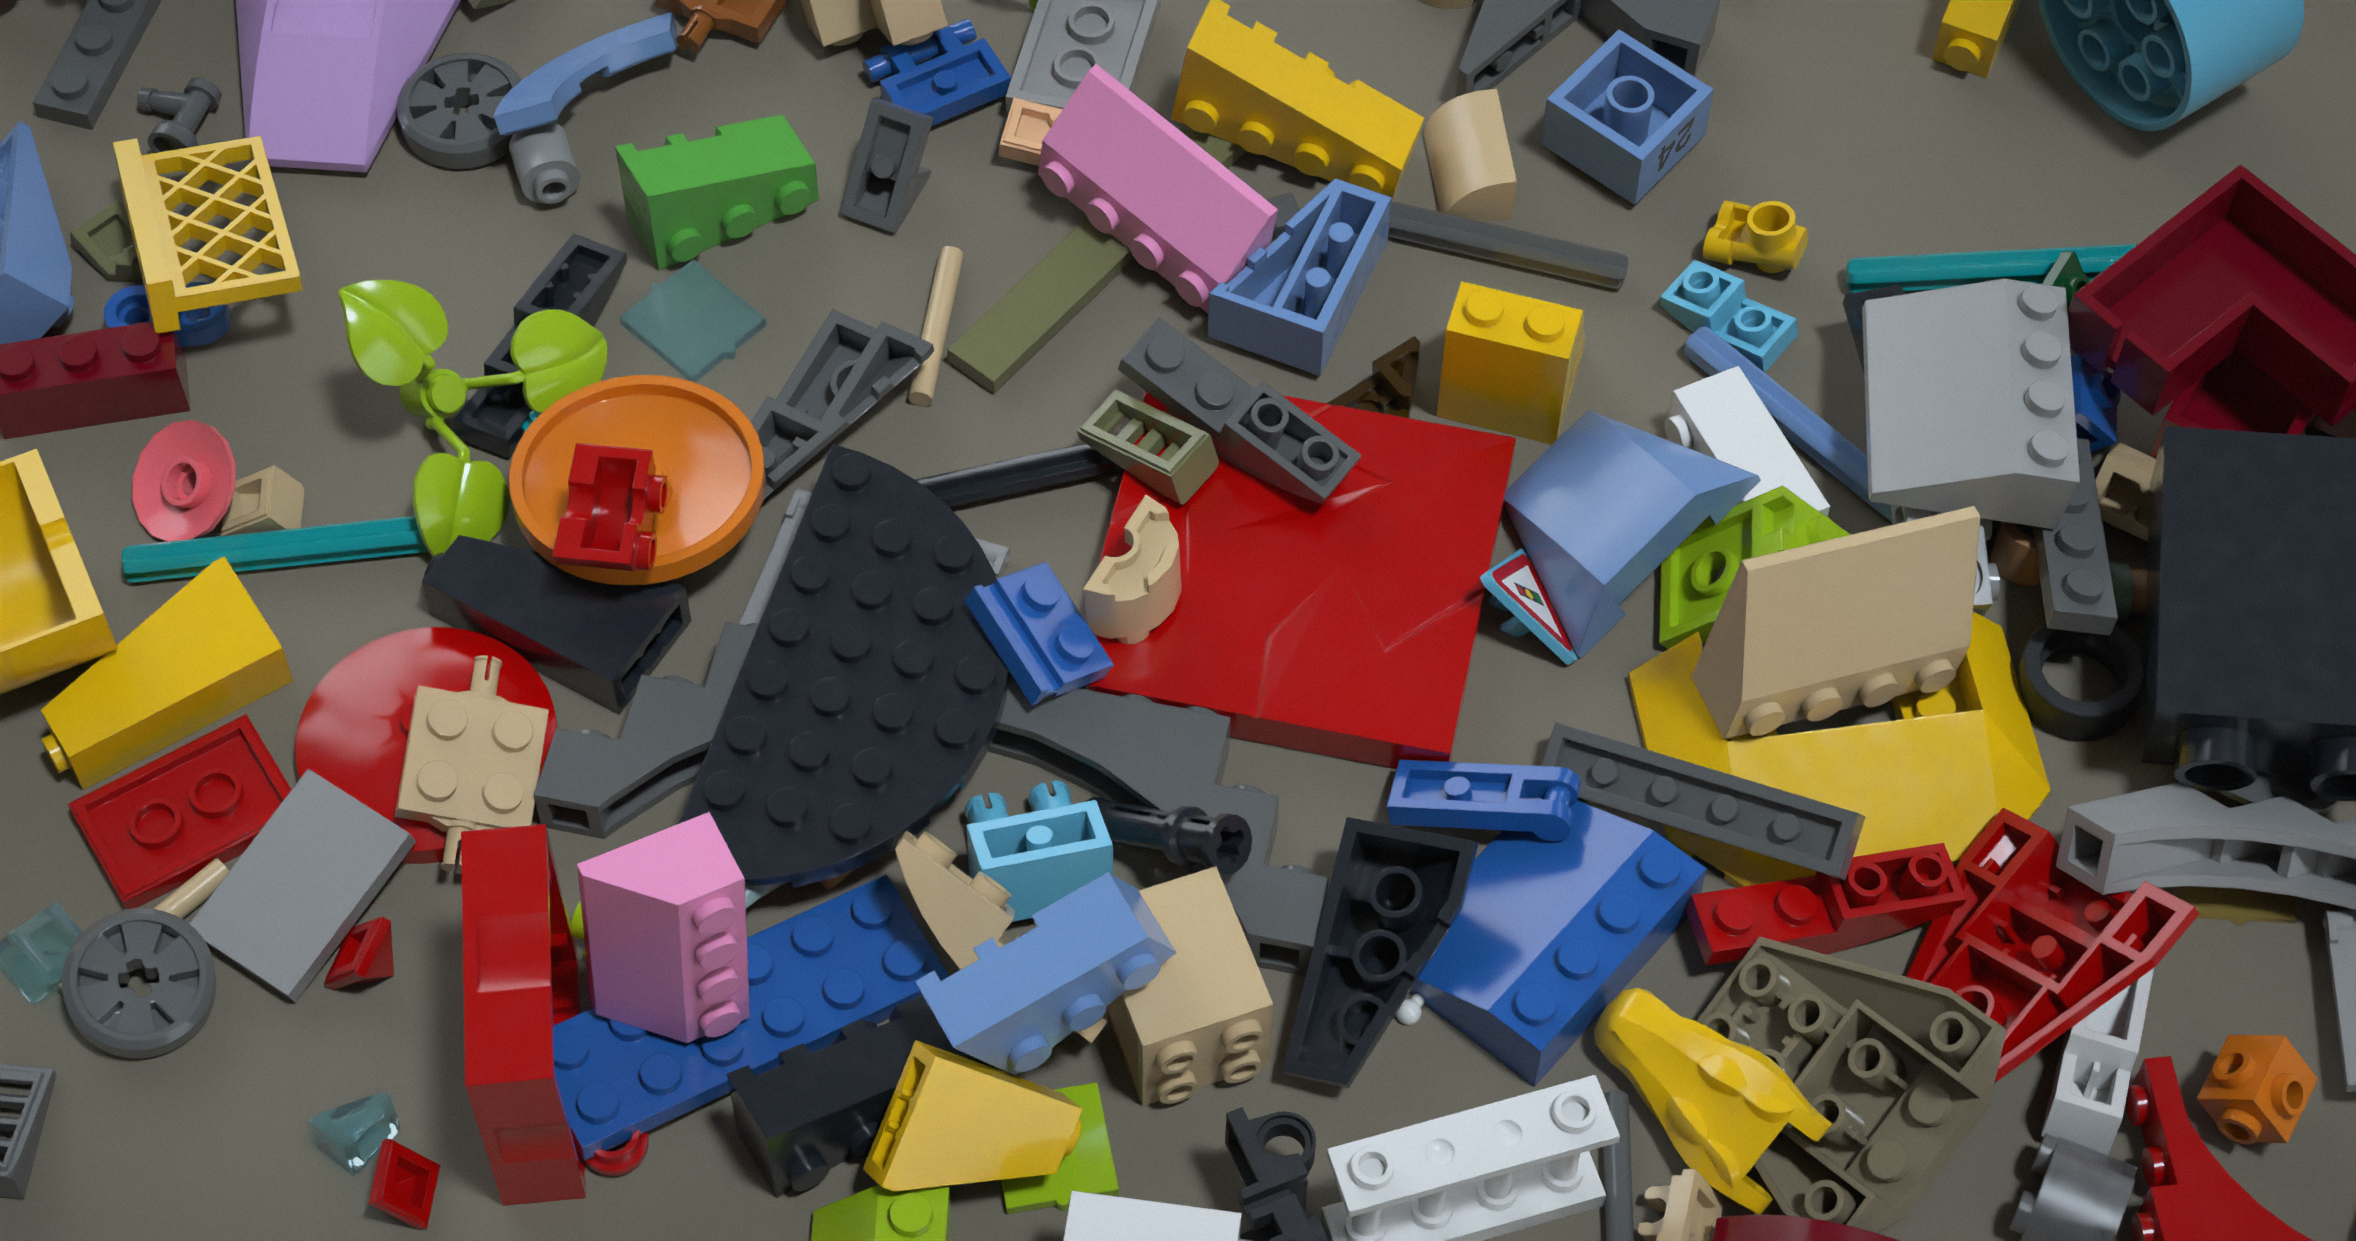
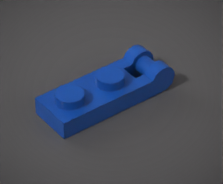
[1387,760,1581,842]

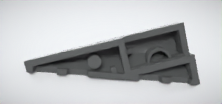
[751,309,934,499]

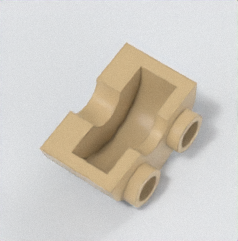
[1083,495,1182,644]

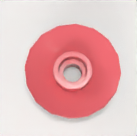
[132,420,236,542]

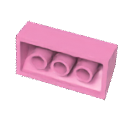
[1038,64,1278,313]
[577,812,750,1043]

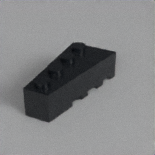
[726,996,1008,1198]

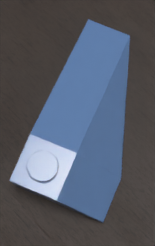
[0,121,75,344]

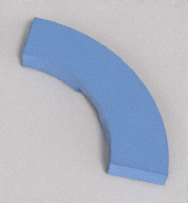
[494,12,677,136]

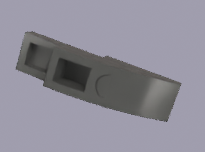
[1118,317,1362,504]

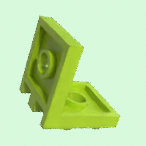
[1659,485,1851,649]

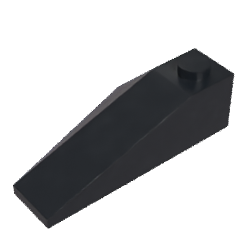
[1282,817,1478,1088]

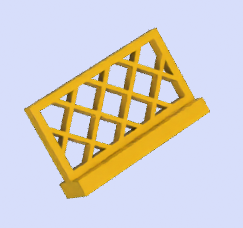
[113,136,303,333]

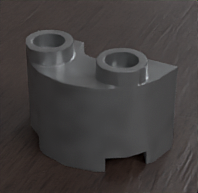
[2009,1133,2138,1241]

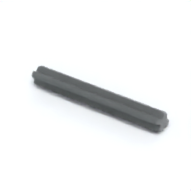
[1388,201,1628,289]

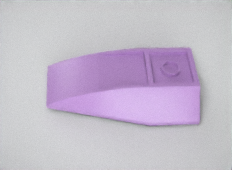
[236,0,461,172]

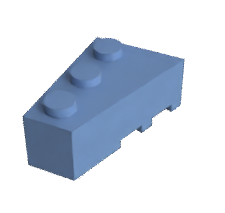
[915,872,1177,1076]

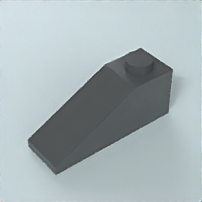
[1456,0,1582,97]

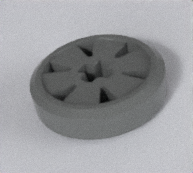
[397,53,522,169]
[62,908,216,1058]

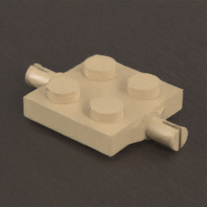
[394,655,549,874]

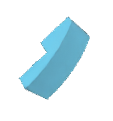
[1660,259,1798,373]

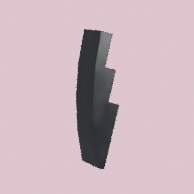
[453,233,627,458]

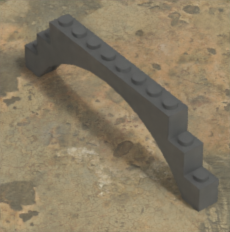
[534,622,1329,976]

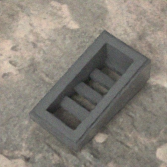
[0,1064,57,1199]

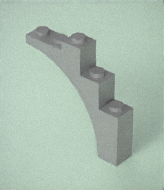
[2056,782,2356,910]

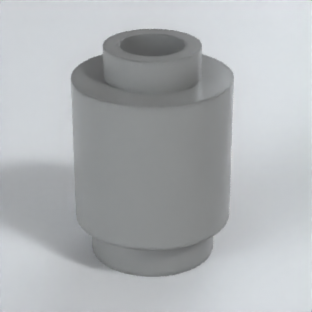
[509,122,580,204]

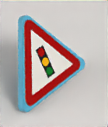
[1480,548,1577,665]

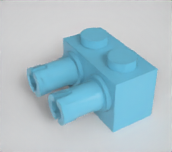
[965,780,1113,922]

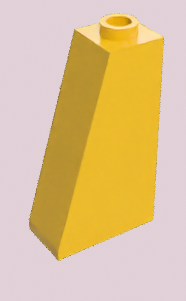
[40,556,293,790]

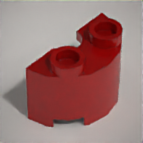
[552,443,668,571]

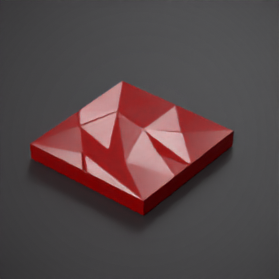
[1084,391,1516,769]

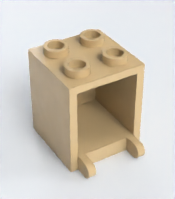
[1106,866,1274,1106]

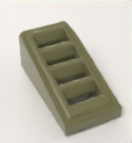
[1077,389,1219,504]

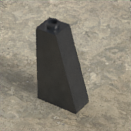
[422,535,692,715]

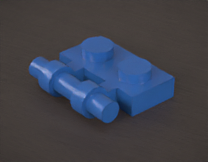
[862,18,1011,126]

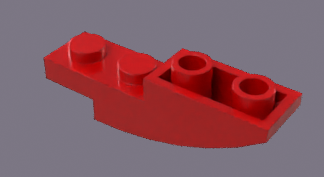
[1685,843,1967,966]

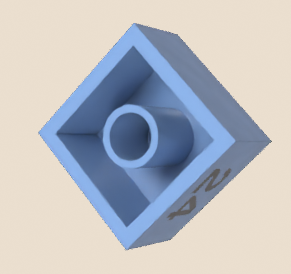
[1541,30,1714,205]

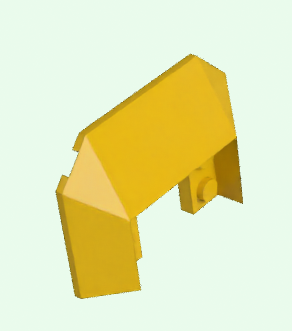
[1628,612,2051,888]

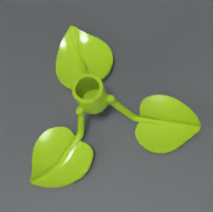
[338,279,608,557]

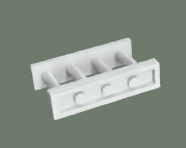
[1321,1075,1620,1241]

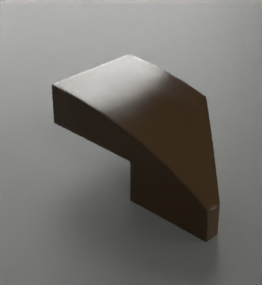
[1328,336,1420,418]

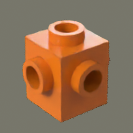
[2197,1035,2318,1145]

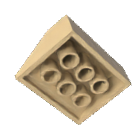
[1691,506,1980,739]

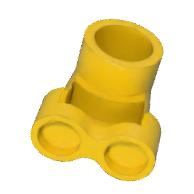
[1703,200,1808,273]

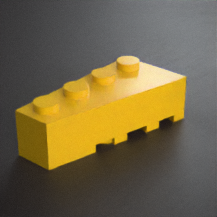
[1171,0,1424,201]

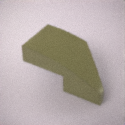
[70,199,143,281]

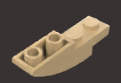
[895,831,1108,1043]

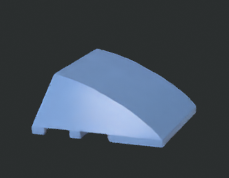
[1504,409,1761,659]

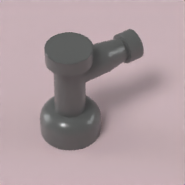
[137,77,222,153]

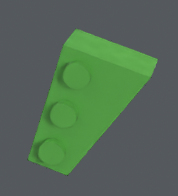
[615,114,819,270]

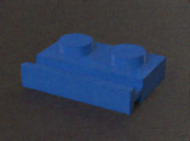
[965,562,1114,705]

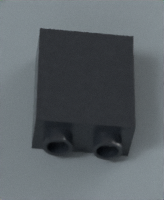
[2141,426,2356,801]

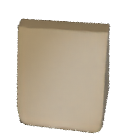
[221,465,305,536]

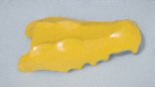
[1594,988,1833,1215]

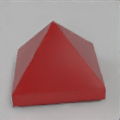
[325,916,394,990]
[368,1139,440,1230]

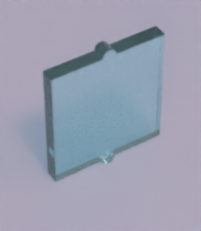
[620,259,767,382]

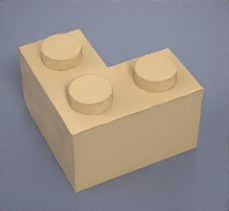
[800,0,948,47]

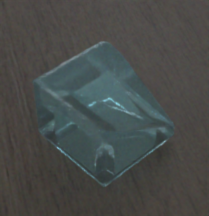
[0,901,83,1003]
[307,1092,401,1176]

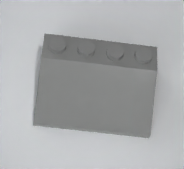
[1862,279,2080,529]

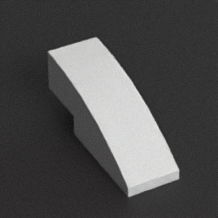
[2041,968,2154,1156]

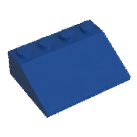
[1410,798,1707,1087]

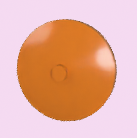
[509,375,766,585]

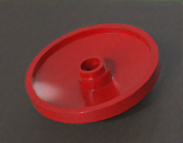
[295,627,558,864]

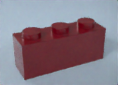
[0,321,191,439]

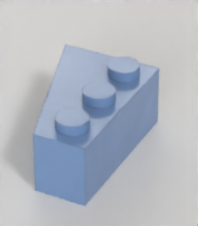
[1208,178,1392,376]

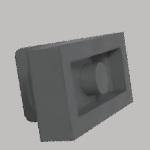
[840,98,934,233]

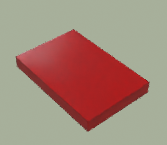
[68,714,292,909]

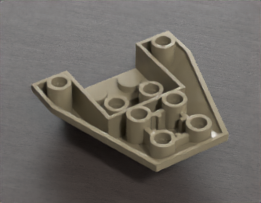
[1696,936,2007,1233]

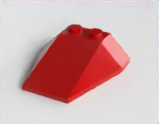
[1906,808,2199,1083]

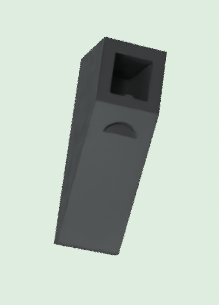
[1580,0,1720,78]

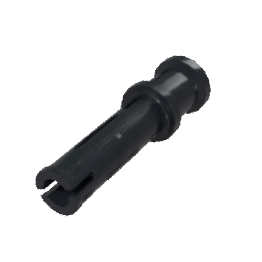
[1086,797,1252,874]

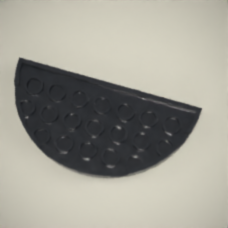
[678,444,1010,888]

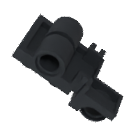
[1225,1107,1328,1241]

